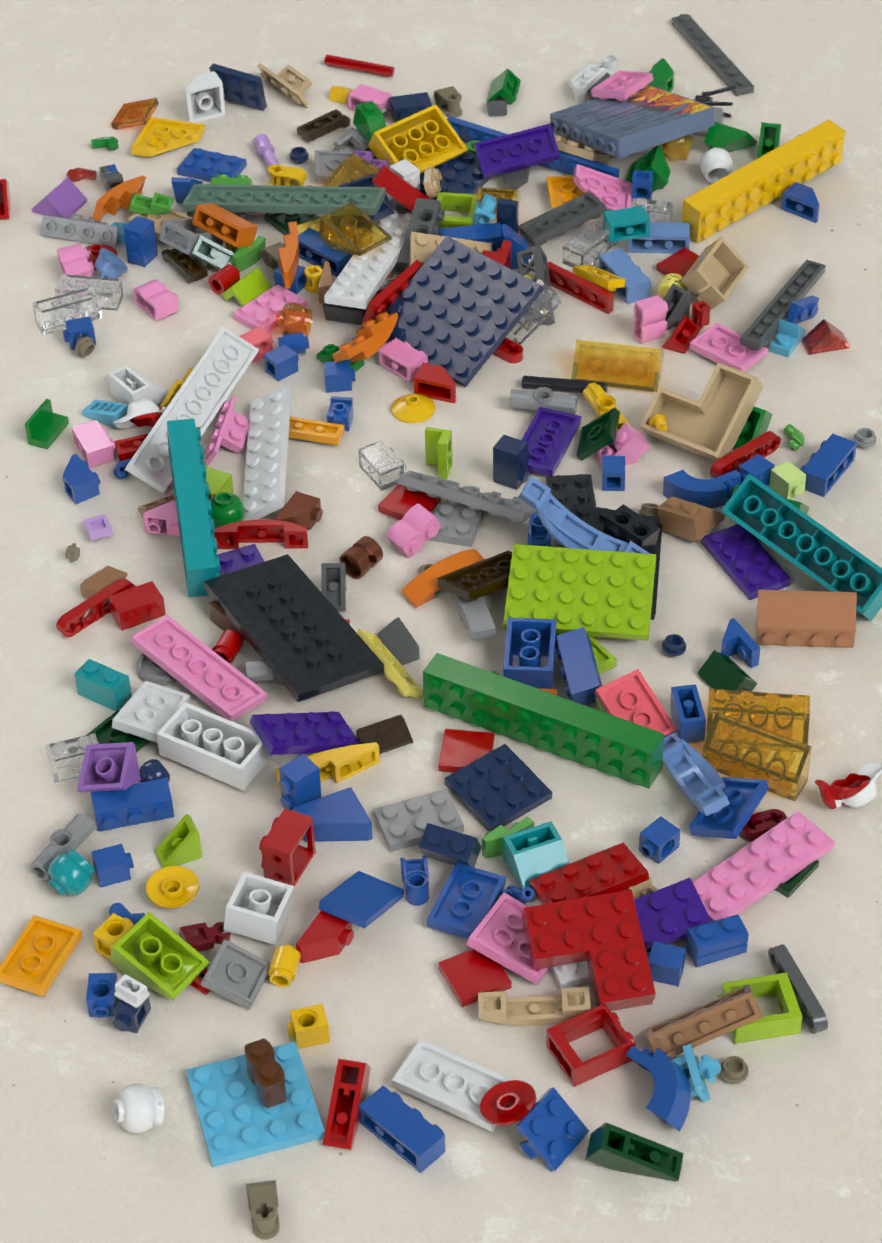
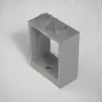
[159,218,223,255]

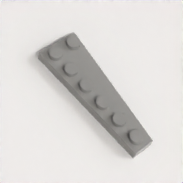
[399,471,537,523]

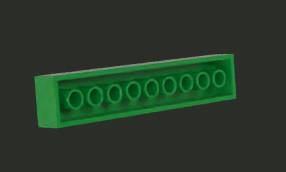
[423,653,664,789]

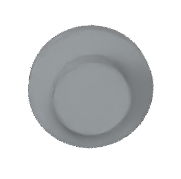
[854,428,876,448]

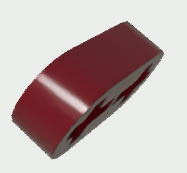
[739,809,787,842]

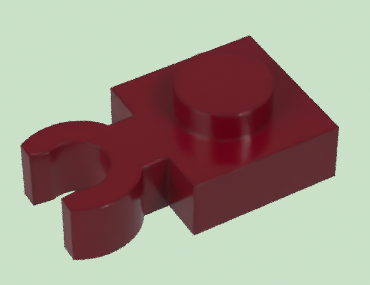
[179,922,231,952]

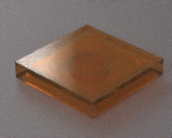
[111,98,159,130]

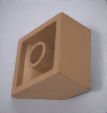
[657,496,725,542]

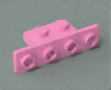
[204,395,250,465]

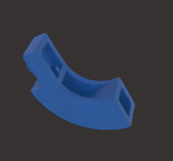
[663,470,741,508]
[626,1046,691,1132]

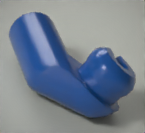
[114,458,132,479]
[109,903,145,925]

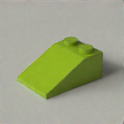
[110,912,210,1001]

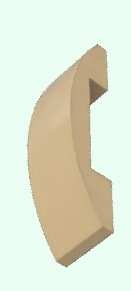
[478,987,591,1026]

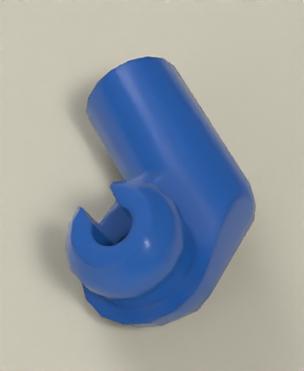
[501,885,535,904]

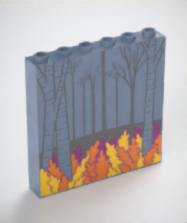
[550,84,715,159]

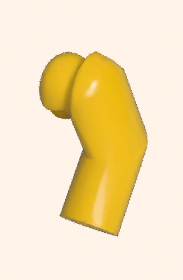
[649,414,668,432]

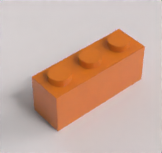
[192,203,258,248]

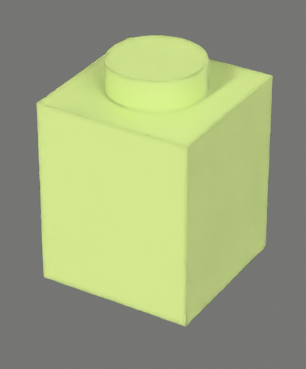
[769,461,806,499]

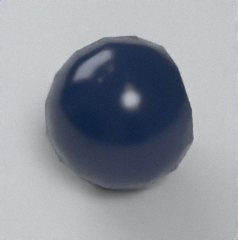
[139,759,170,783]

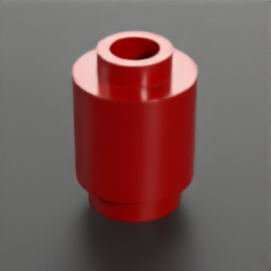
[212,630,244,663]

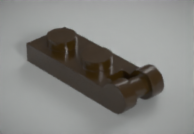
[297,109,351,142]
[162,248,208,283]

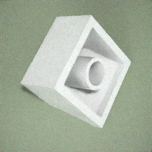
[185,71,225,123]

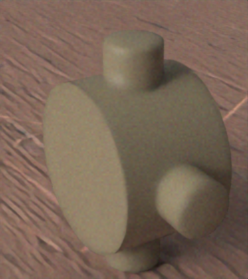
[65,543,80,563]

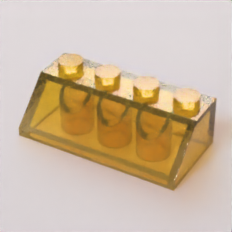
[571,339,664,392]
[705,689,810,753]
[702,711,812,801]

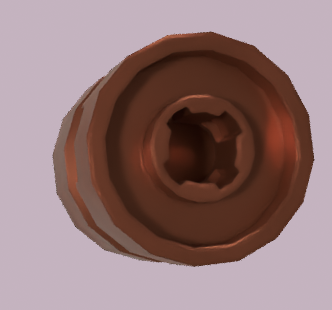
[339,536,383,579]

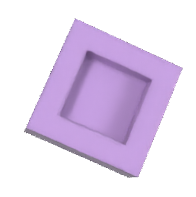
[83,514,113,541]

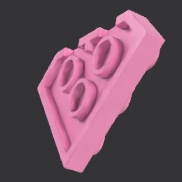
[573,164,632,211]
[466,893,550,985]

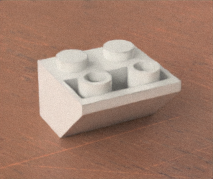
[108,365,168,405]

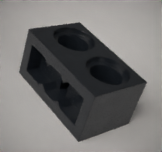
[603,504,660,552]

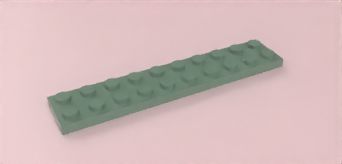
[182,184,386,216]

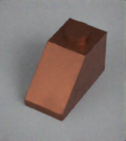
[274,491,323,530]

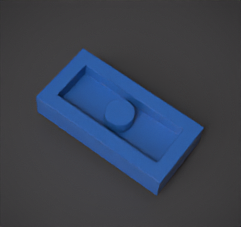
[786,295,819,324]

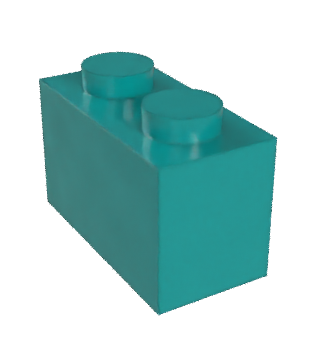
[603,206,650,242]
[74,659,132,711]

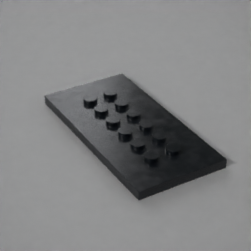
[204,554,384,702]

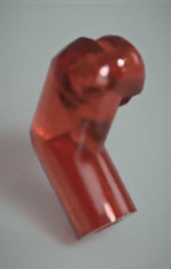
[67,168,97,182]

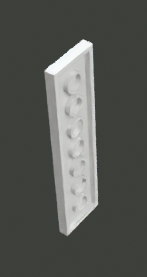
[242,385,291,521]

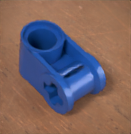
[528,513,551,547]
[400,855,429,906]

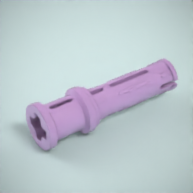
[253,134,279,171]

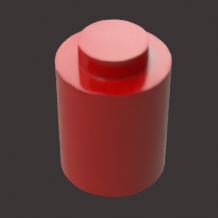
[208,264,240,294]

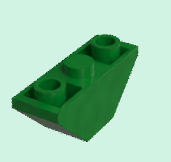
[648,58,674,92]

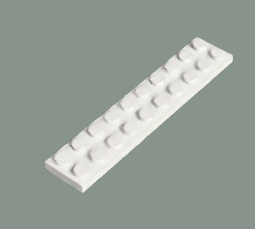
[324,210,412,309]
[125,327,259,494]

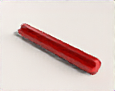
[324,55,395,77]

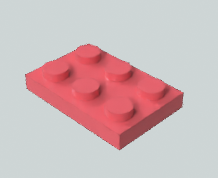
[594,669,677,737]

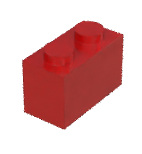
[108,581,166,631]

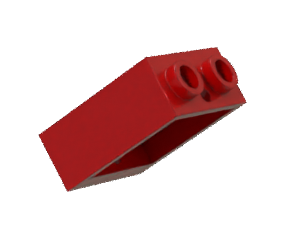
[546,1004,636,1087]

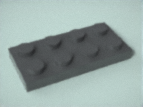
[519,192,607,246]

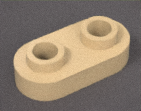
[424,166,442,199]

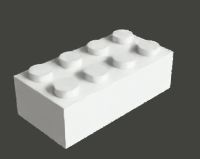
[157,702,271,791]

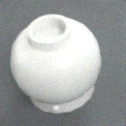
[700,148,733,184]
[113,1084,164,1133]

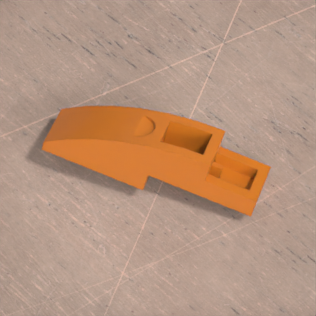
[332,312,398,362]

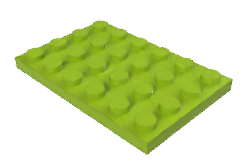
[503,544,656,641]

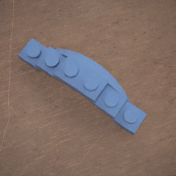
[518,476,650,554]
[663,732,730,816]

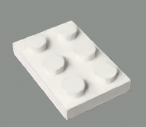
[112,681,190,743]

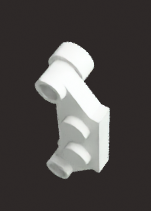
[569,54,618,103]

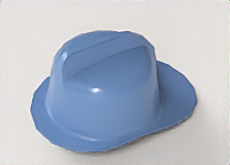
[94,248,128,281]

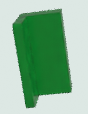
[487,68,521,105]
[25,399,69,450]

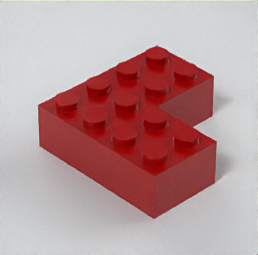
[522,890,656,1011]

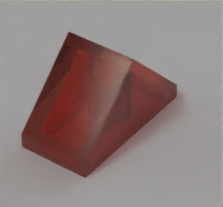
[802,319,850,355]

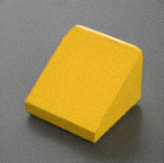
[329,86,354,104]

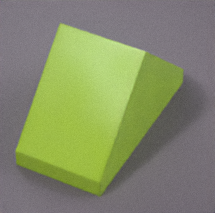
[203,466,234,500]
[155,814,202,868]

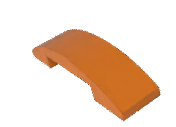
[401,549,485,609]

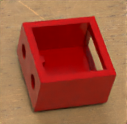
[259,808,316,887]

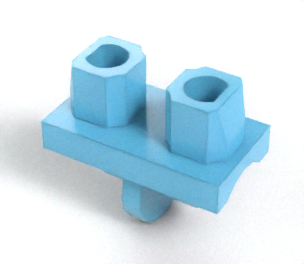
[473,193,497,225]
[673,1044,721,1102]

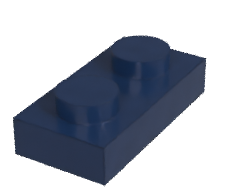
[497,198,519,234]

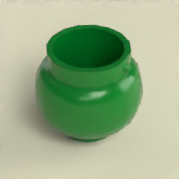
[210,492,244,529]

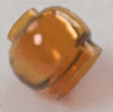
[276,303,312,336]

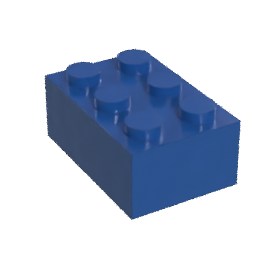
[503,618,556,689]

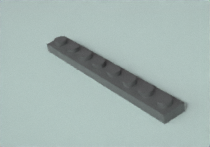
[671,14,754,96]
[740,260,826,351]

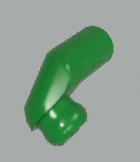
[91,137,118,151]

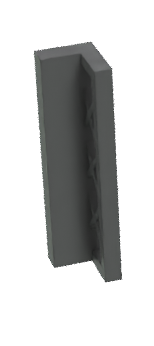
[517,245,555,326]

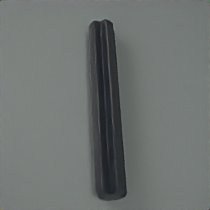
[521,376,608,393]

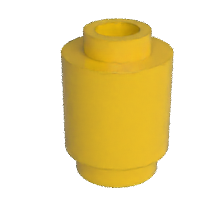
[268,945,301,987]

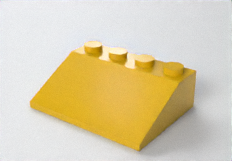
[368,105,468,174]

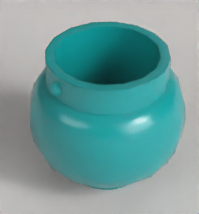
[48,848,96,897]

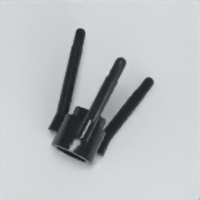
[695,86,736,118]

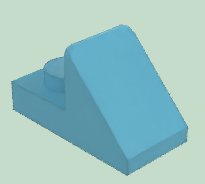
[769,319,806,358]

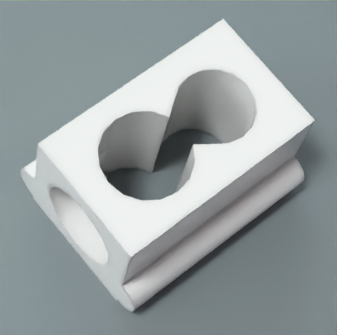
[114,974,150,1008]

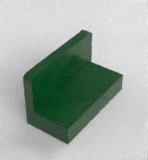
[698,650,758,702]

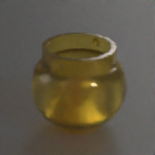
[659,135,693,161]

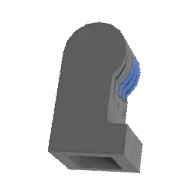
[99,164,124,192]

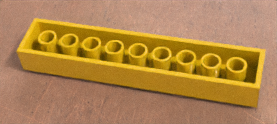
[681,119,846,243]

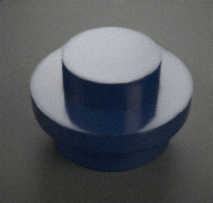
[289,147,309,164]
[662,634,686,656]

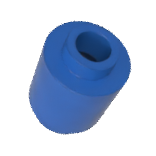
[278,332,309,354]

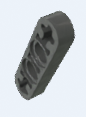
[768,944,828,1034]

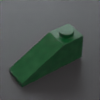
[585,1122,684,1182]

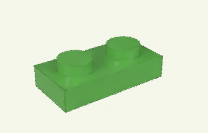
[211,174,253,185]

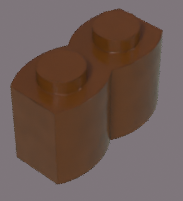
[244,1038,287,1108]

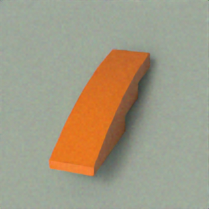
[93,176,146,221]
[278,222,300,289]

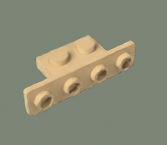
[257,63,312,107]

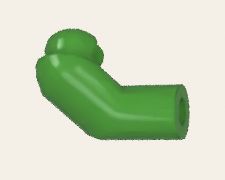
[784,424,805,450]

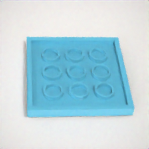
[186,1042,325,1167]

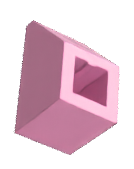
[595,423,651,466]
[143,500,180,537]

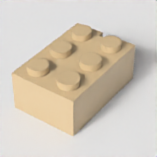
[681,236,749,310]

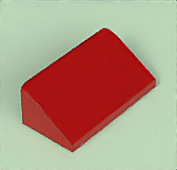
[662,316,701,354]

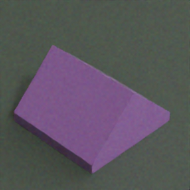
[32,177,87,218]
[77,742,141,792]

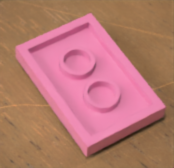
[591,70,653,101]
[233,284,307,332]
[690,323,768,372]

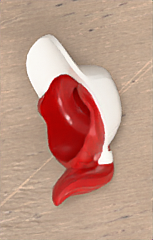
[113,398,167,429]
[815,763,882,809]

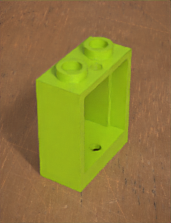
[437,192,478,228]
[717,972,802,1044]

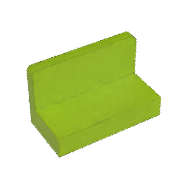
[221,268,272,307]
[425,427,453,479]

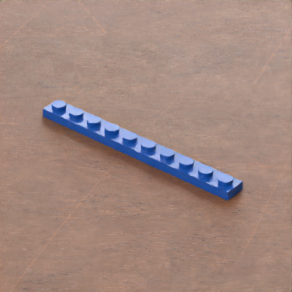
[447,116,619,178]

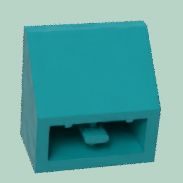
[503,821,569,889]

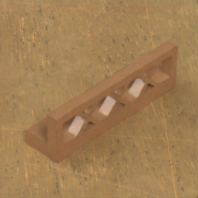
[646,984,763,1058]

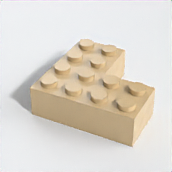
[640,363,763,462]

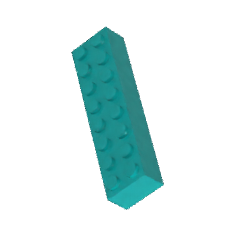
[167,418,220,597]
[721,473,882,621]

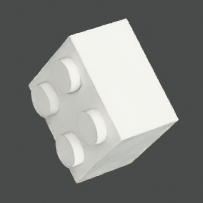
[224,872,294,945]

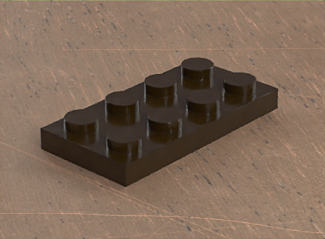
[437,551,512,602]

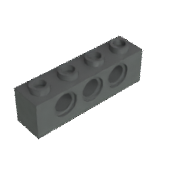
[398,198,444,274]

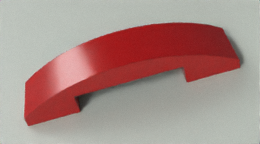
[214,519,308,549]

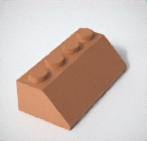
[755,590,857,648]

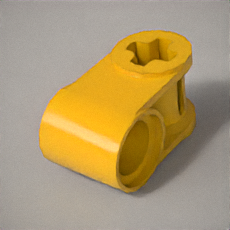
[268,164,307,186]

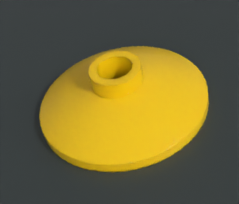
[391,394,435,423]
[146,866,199,909]

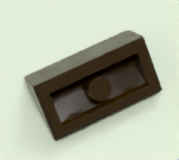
[356,715,413,754]

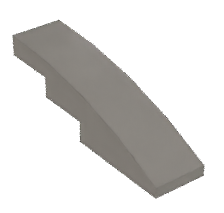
[452,594,496,639]

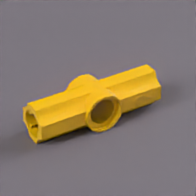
[583,382,629,431]

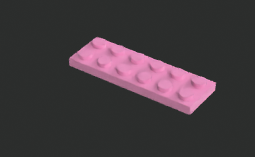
[131,615,267,722]
[693,811,835,922]

